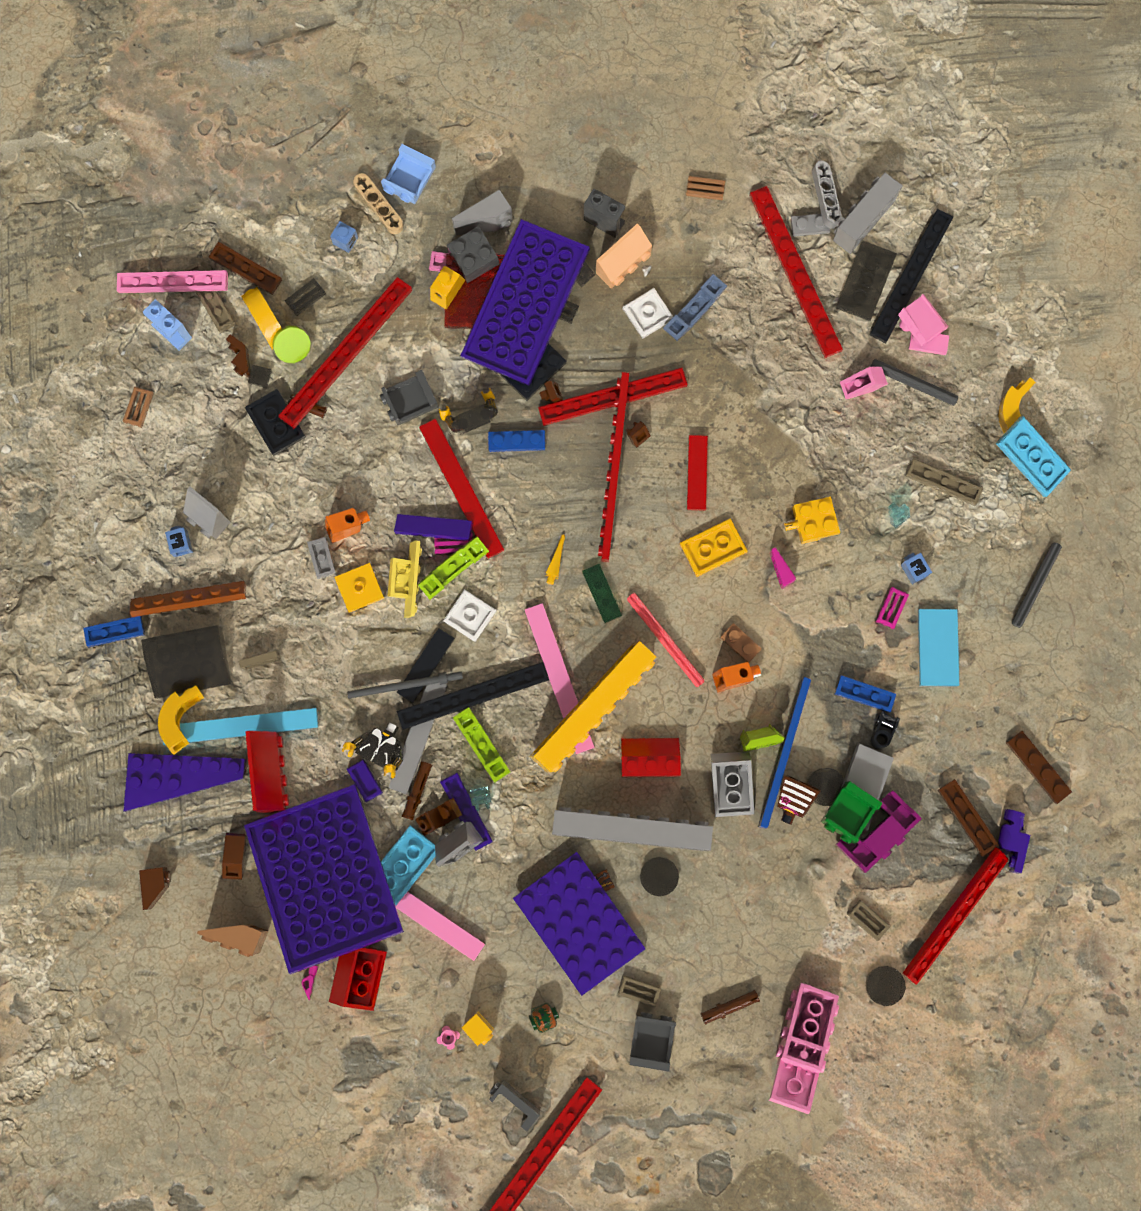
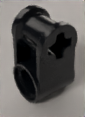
[871,710,900,750]

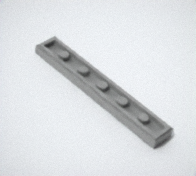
[389,683,447,795]

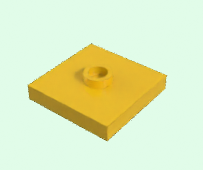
[334,563,385,613]

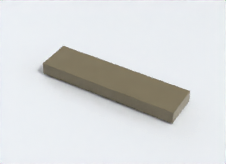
[183,262,236,334]
[905,458,983,506]

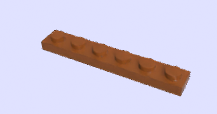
[130,581,246,617]

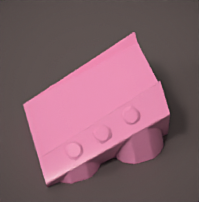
[898,294,948,347]

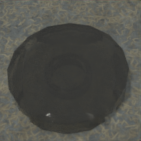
[806,768,844,807]
[640,857,679,897]
[865,966,906,1006]

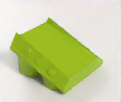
[739,724,784,752]

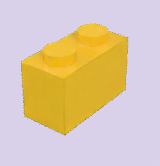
[461,1011,494,1046]

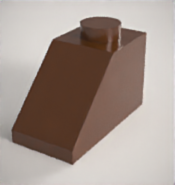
[139,867,171,910]

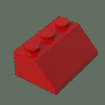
[621,738,681,778]
[329,947,387,1011]

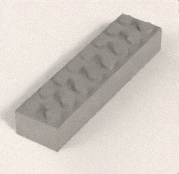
[552,807,713,851]

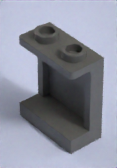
[584,189,625,238]
[380,370,439,426]
[629,1012,676,1072]
[489,1079,540,1132]

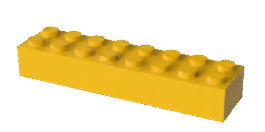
[529,641,656,773]

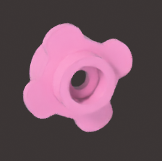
[437,1026,460,1050]

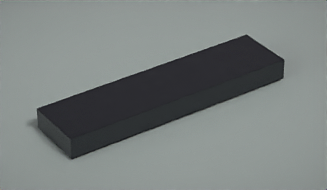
[396,628,455,703]

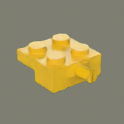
[784,496,840,544]

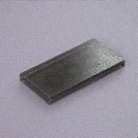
[836,240,897,321]

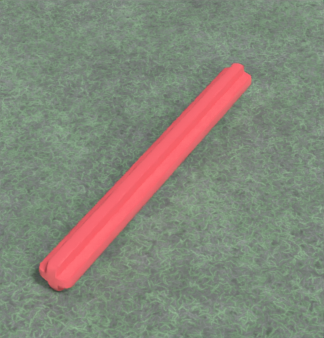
[627,593,704,687]

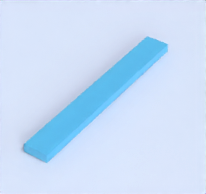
[163,708,319,745]

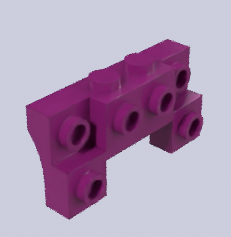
[835,790,922,873]

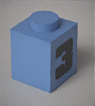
[330,221,358,253]
[165,526,193,557]
[901,553,932,585]

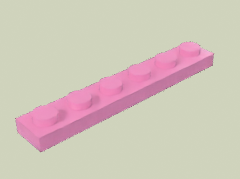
[117,270,228,293]

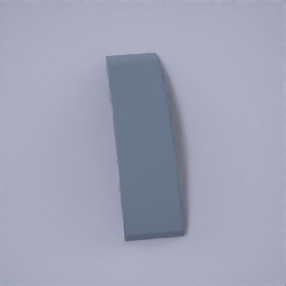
[663,274,727,341]

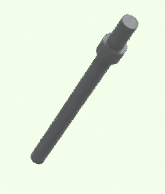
[347,671,463,699]

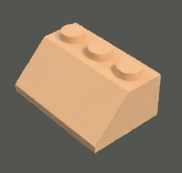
[596,223,652,288]

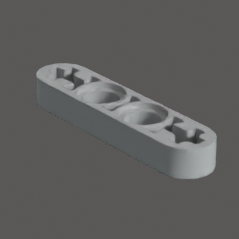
[812,161,842,229]

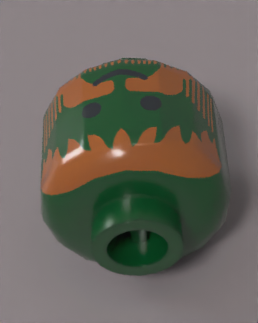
[529,1003,559,1033]

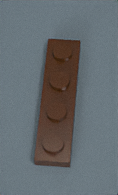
[209,241,282,295]
[1006,731,1072,804]
[938,779,999,856]

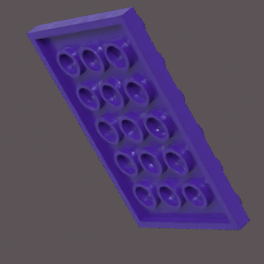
[513,852,645,996]

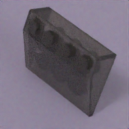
[141,625,231,699]

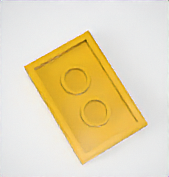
[679,518,748,577]

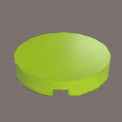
[272,325,311,363]

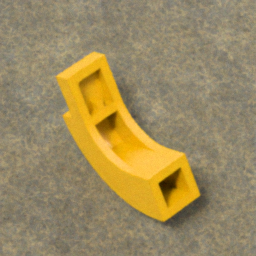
[241,287,282,349]
[998,377,1036,434]
[158,685,204,755]

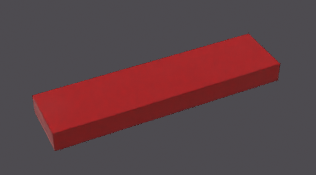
[687,435,708,511]

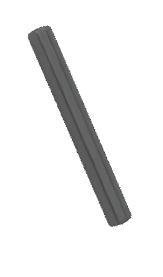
[870,359,959,406]
[1012,542,1062,628]

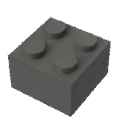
[446,226,499,283]

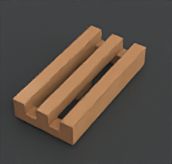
[686,176,725,200]
[123,386,154,428]

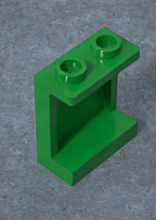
[821,781,883,844]

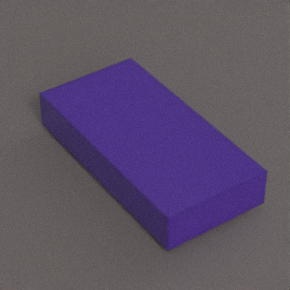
[347,759,383,803]

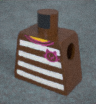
[777,775,821,825]

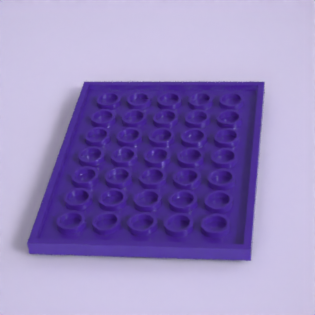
[244,784,404,975]

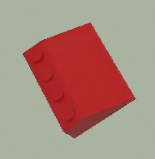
[245,731,289,813]

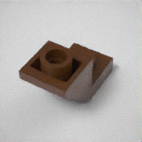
[226,334,251,378]
[415,798,462,836]
[222,833,246,880]

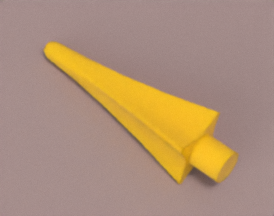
[546,534,565,585]

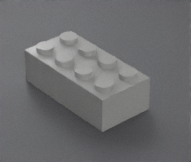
[833,173,902,254]

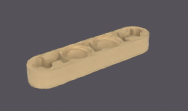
[353,173,403,234]

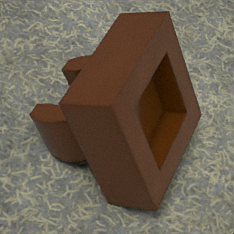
[539,380,563,402]
[625,421,651,448]

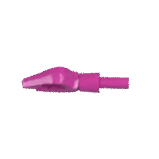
[301,965,318,1000]

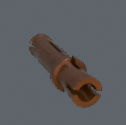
[401,761,433,821]
[700,990,760,1025]

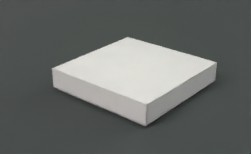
[622,288,673,339]
[443,589,497,642]

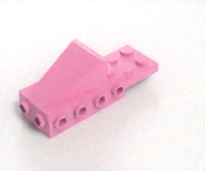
[769,983,839,1114]

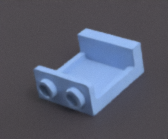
[381,144,436,204]
[143,299,192,351]

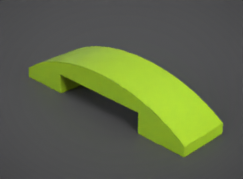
[418,536,489,600]
[453,707,511,783]

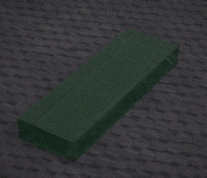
[582,564,622,624]

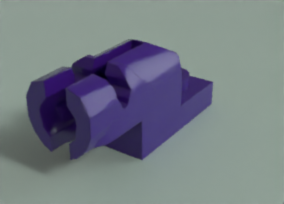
[998,809,1031,874]

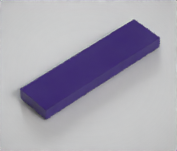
[394,514,473,541]
[440,773,493,851]

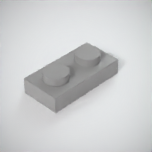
[791,214,830,237]
[307,537,336,579]

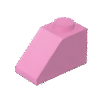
[840,367,888,399]

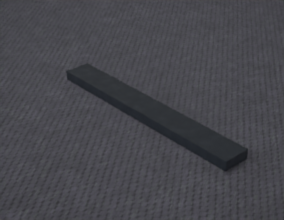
[870,208,953,344]
[396,662,549,730]

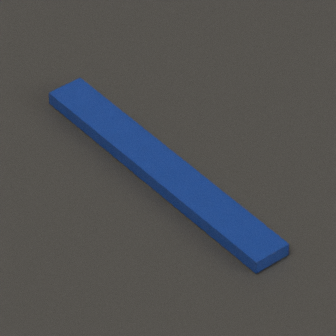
[758,677,811,829]

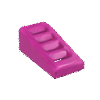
[770,547,796,589]

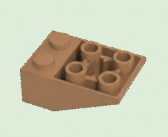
[197,924,268,957]

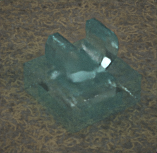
[888,502,910,528]
[470,786,491,811]

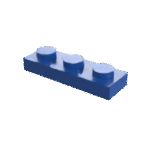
[488,430,545,452]
[83,616,145,647]
[834,675,896,713]

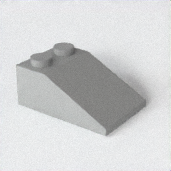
[452,190,513,235]
[183,487,231,539]
[711,751,754,817]
[435,821,484,867]

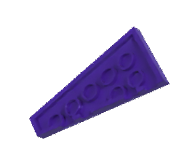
[123,753,246,812]

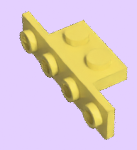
[388,540,422,618]

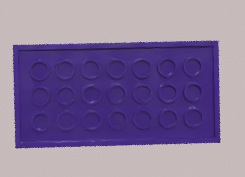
[460,219,590,386]

